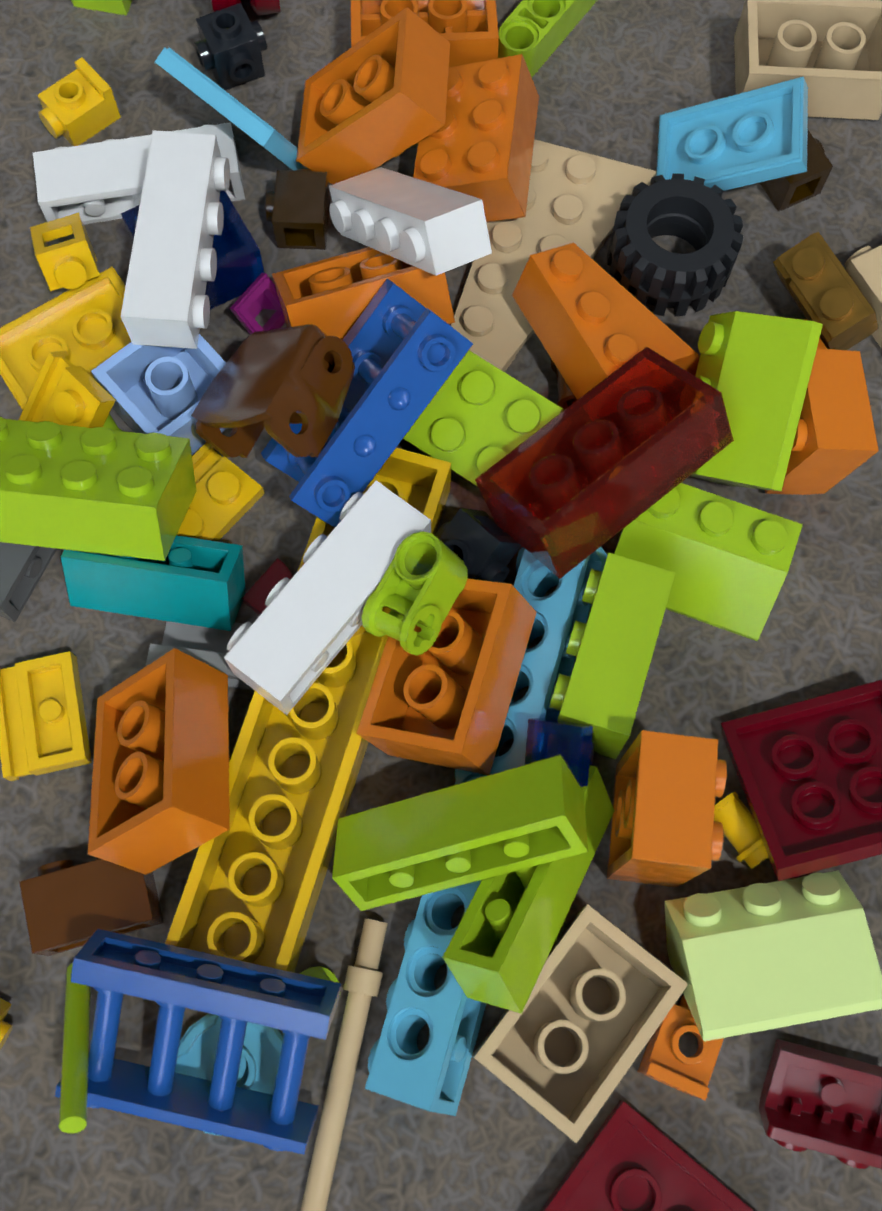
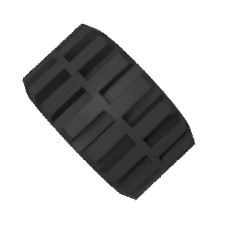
[607,173,744,317]

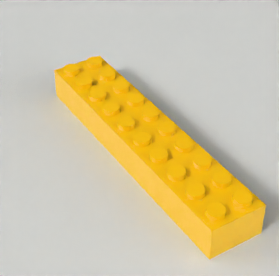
[165,448,451,973]

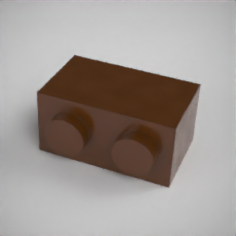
[19,857,164,956]

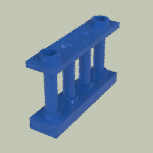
[261,278,473,528]
[55,929,342,1155]

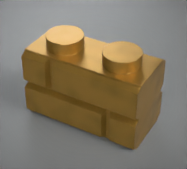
[773,231,879,350]

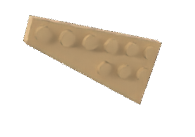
[451,139,657,372]

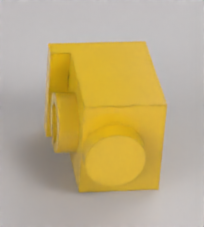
[37,57,121,146]
[30,213,100,291]

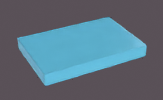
[155,47,308,171]
[656,76,808,191]

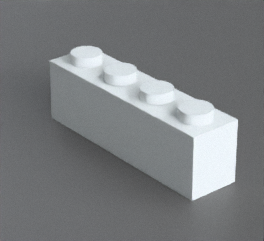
[33,122,245,225]
[121,130,230,349]
[329,167,492,276]
[224,480,431,715]

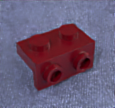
[759,1039,882,1169]

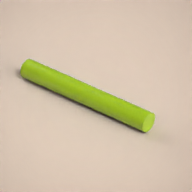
[59,963,91,1134]

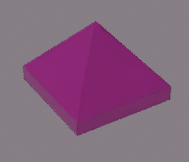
[230,273,286,334]

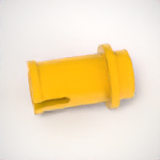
[714,791,768,869]

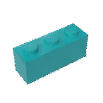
[61,535,246,631]

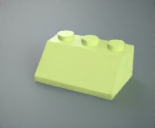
[664,870,882,1042]

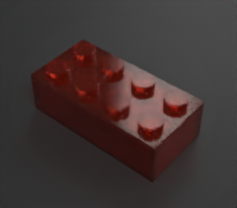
[475,347,734,579]

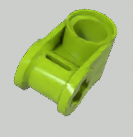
[362,531,468,656]

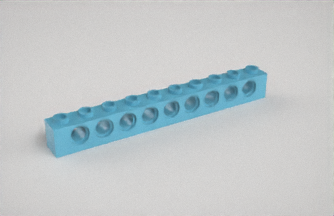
[365,527,607,1116]

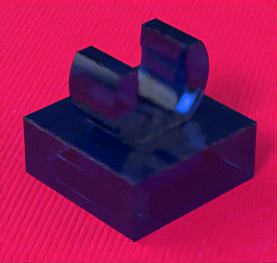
[524,718,595,787]

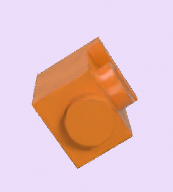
[638,995,724,1101]

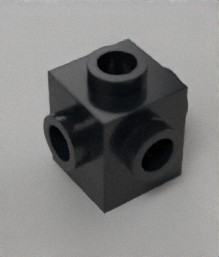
[194,3,267,91]
[431,508,523,583]

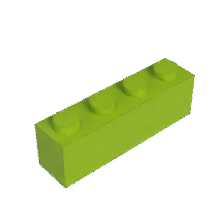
[332,755,588,911]
[443,758,615,1014]

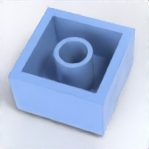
[91,334,227,455]

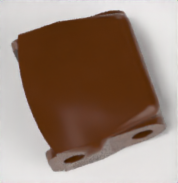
[191,324,355,458]

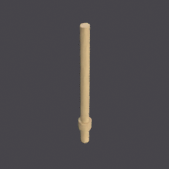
[300,919,388,1211]

